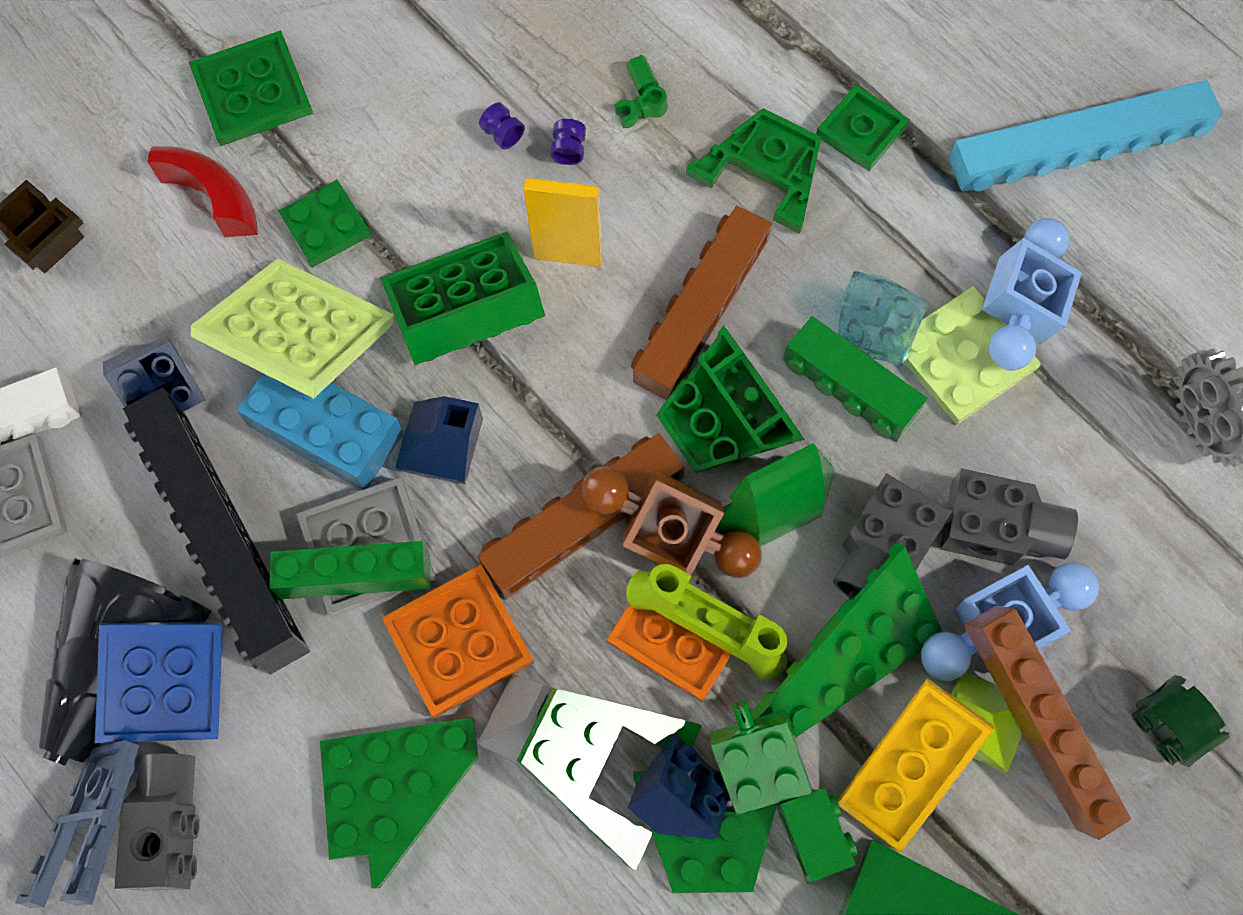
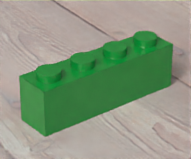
[783,316,928,442]
[270,541,430,599]

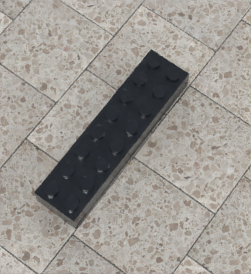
[122,387,310,675]

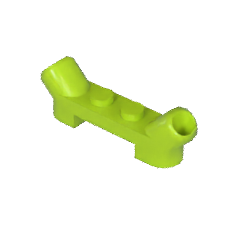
[626,564,788,681]

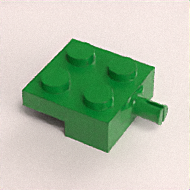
[711,701,812,815]

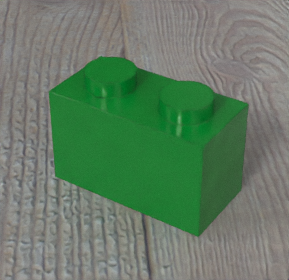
[777,787,858,884]

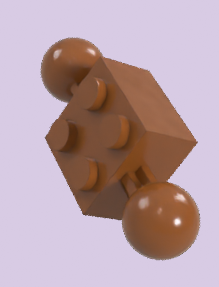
[581,466,762,578]

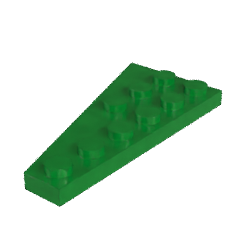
[751,542,943,737]

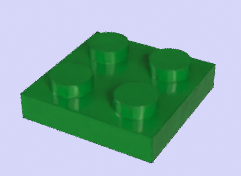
[816,85,910,171]
[278,179,371,268]

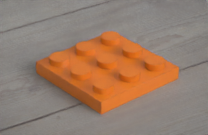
[382,564,535,719]

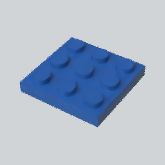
[95,622,223,743]

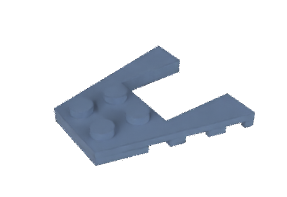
[15,740,139,908]

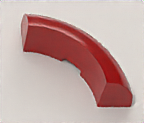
[147,146,258,237]

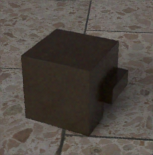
[0,180,84,274]

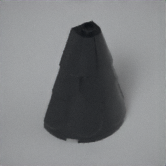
[39,558,211,766]

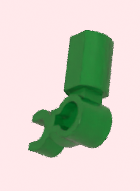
[614,55,668,128]

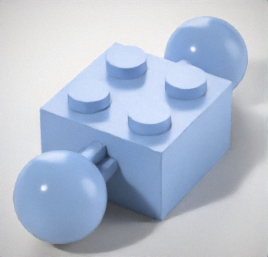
[982,218,1082,371]
[921,562,1099,681]

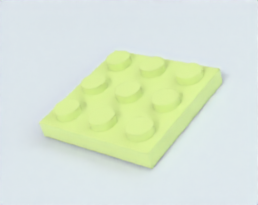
[890,286,1041,425]

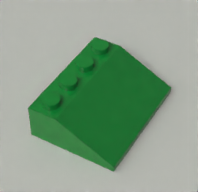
[380,231,545,365]
[839,840,1019,915]

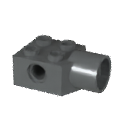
[940,468,1078,566]
[833,473,951,599]
[114,754,200,891]

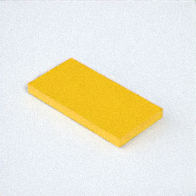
[523,178,602,267]
[837,678,995,853]

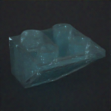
[838,271,928,366]

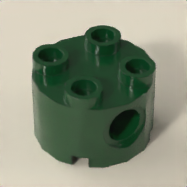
[1131,675,1230,767]

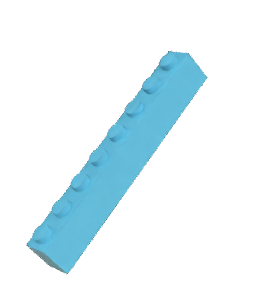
[949,80,1223,192]

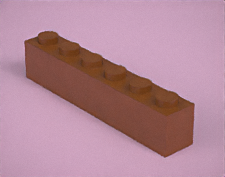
[631,205,772,400]
[477,433,685,600]
[964,606,1131,840]

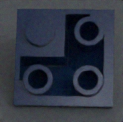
[103,339,206,411]
[395,396,483,484]
[628,735,729,839]

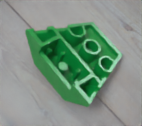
[656,325,805,473]
[715,443,835,546]

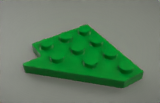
[320,717,479,889]

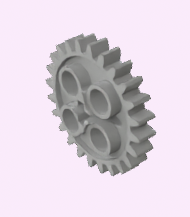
[1174,348,1243,467]

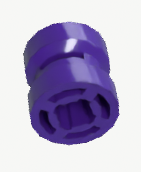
[479,102,525,150]
[550,119,586,165]

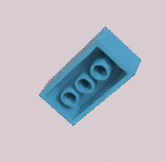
[236,373,404,490]

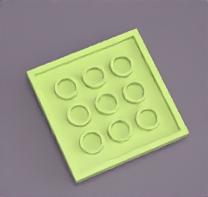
[191,258,394,399]

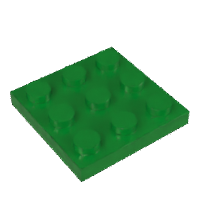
[189,30,314,146]

